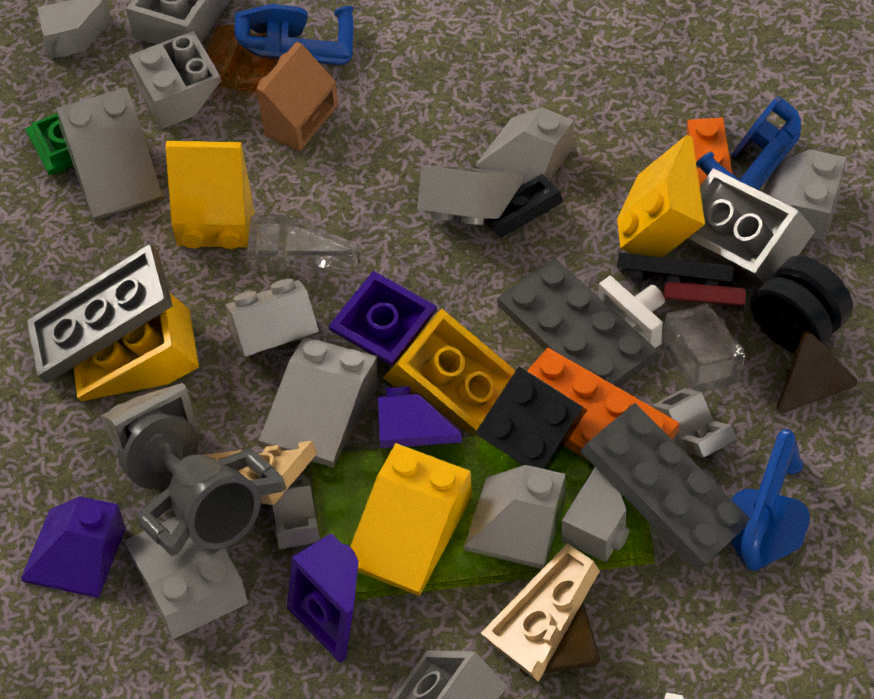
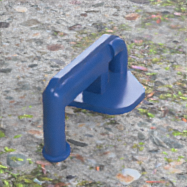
[234,4,354,65]
[696,95,801,190]
[731,429,810,571]

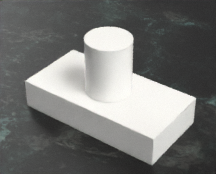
[598,275,665,348]

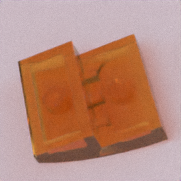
[206,25,279,92]

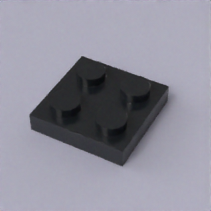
[475,366,587,470]

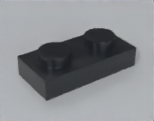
[484,174,563,238]

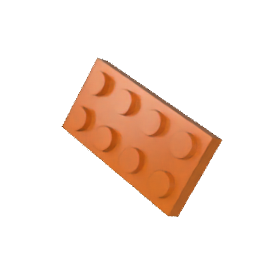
[527,348,679,460]

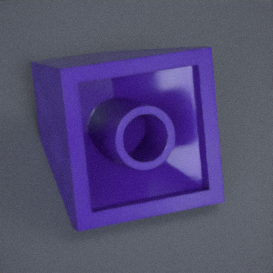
[328,270,437,367]
[378,386,462,448]
[21,496,126,598]
[287,533,359,663]

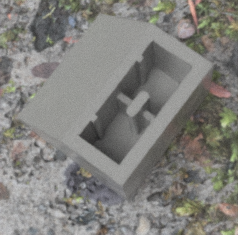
[129,31,221,129]

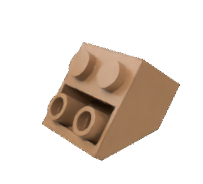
[256,42,339,151]

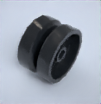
[750,255,853,353]

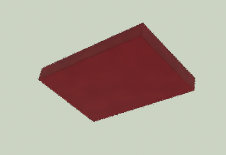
[664,282,746,307]

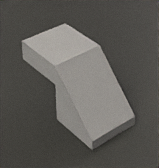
[652,388,737,458]
[272,476,320,549]

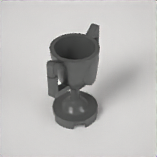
[118,409,286,556]

